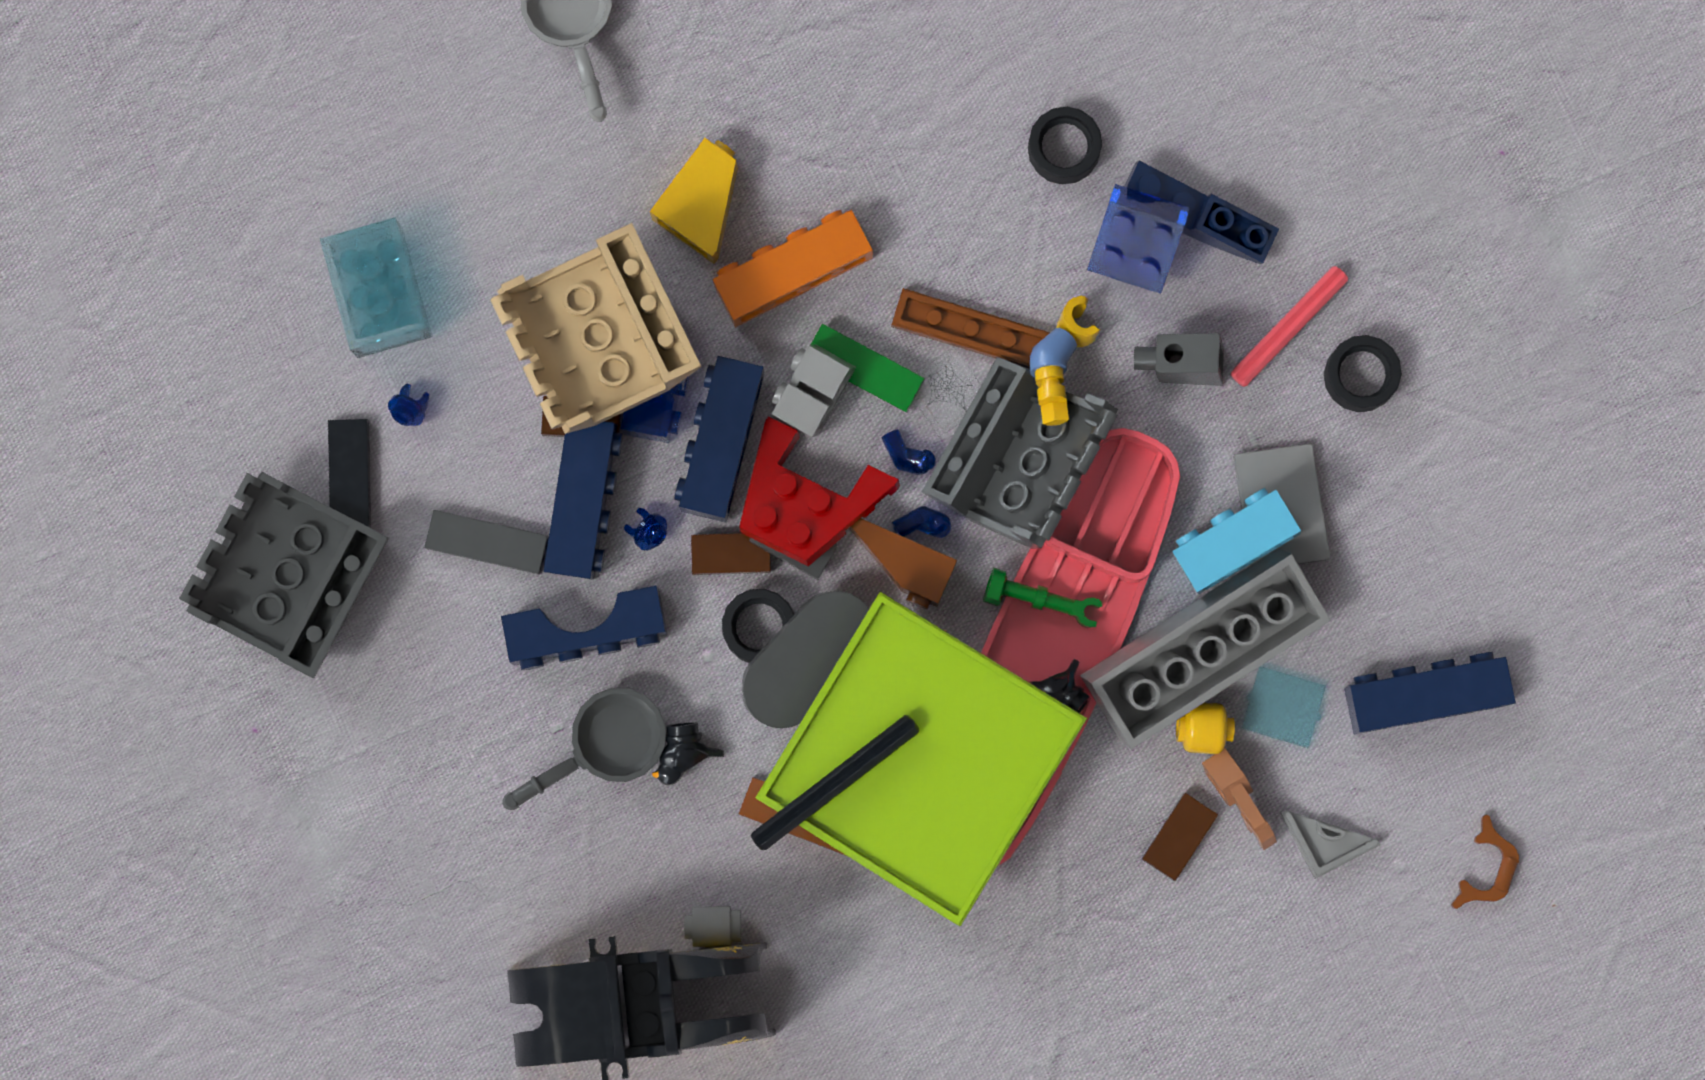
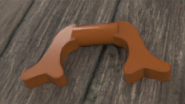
[1451,815,1519,909]

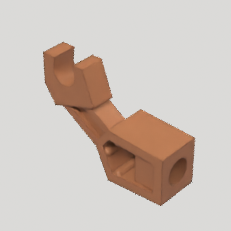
[1202,748,1277,851]

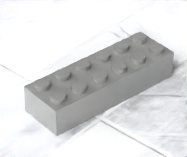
[1080,548,1331,749]

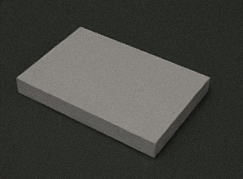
[1233,443,1331,566]

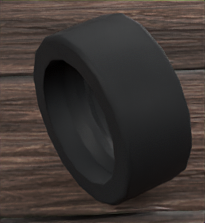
[1028,106,1102,185]
[1324,335,1402,412]
[722,589,794,663]

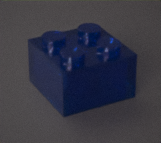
[1087,184,1189,294]

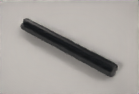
[751,715,919,850]

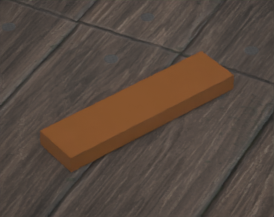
[891,288,1050,369]

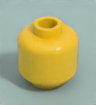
[1176,702,1235,754]

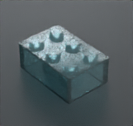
[320,217,432,358]

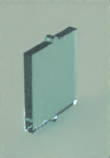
[1241,666,1326,749]

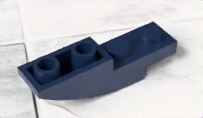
[1119,160,1279,264]

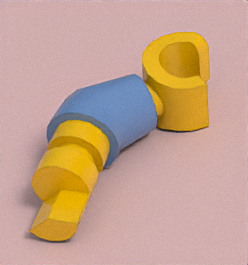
[1030,295,1100,426]

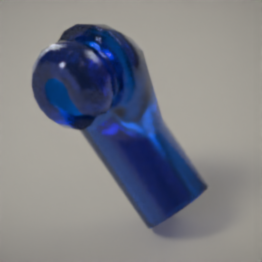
[881,429,936,475]
[891,506,952,538]

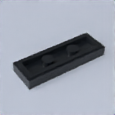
[328,419,371,528]

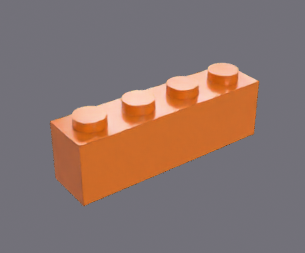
[712,209,873,328]

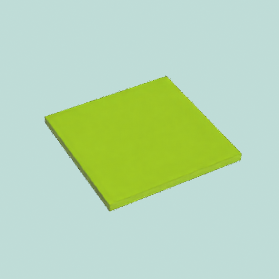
[755,592,1088,927]

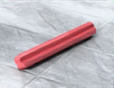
[1230,266,1348,387]

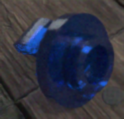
[388,384,429,426]
[624,508,667,551]

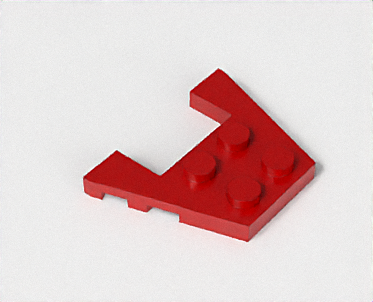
[739,416,900,567]

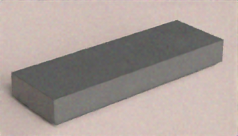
[424,510,549,575]

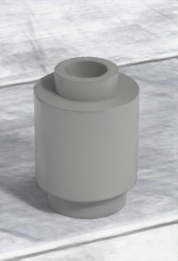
[684,906,741,947]

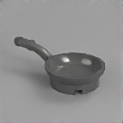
[502,688,666,810]

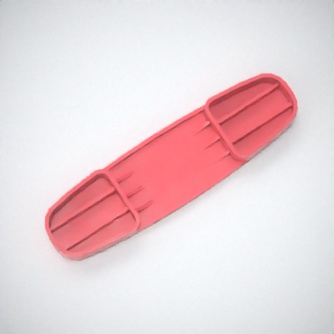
[981,428,1180,866]

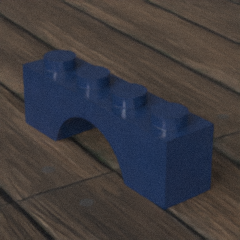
[501,585,668,670]

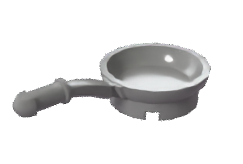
[521,0,612,122]

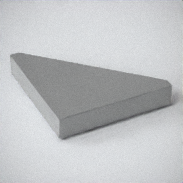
[1280,810,1381,879]

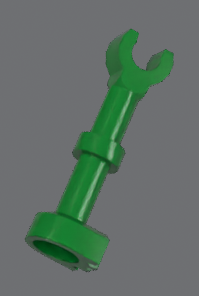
[983,567,1102,628]

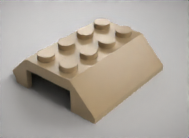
[490,223,701,434]

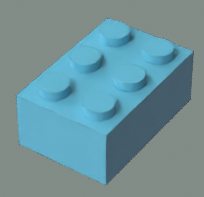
[1172,488,1301,594]

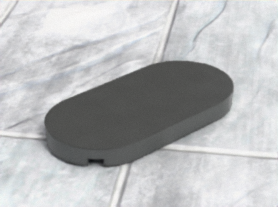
[742,591,869,728]

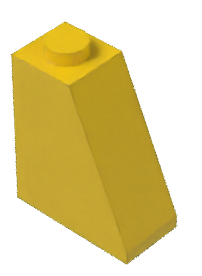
[649,138,738,264]

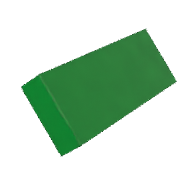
[811,324,925,413]

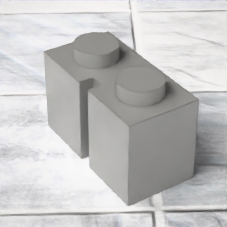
[772,344,856,437]

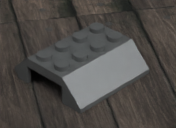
[922,357,1118,549]
[179,471,389,679]

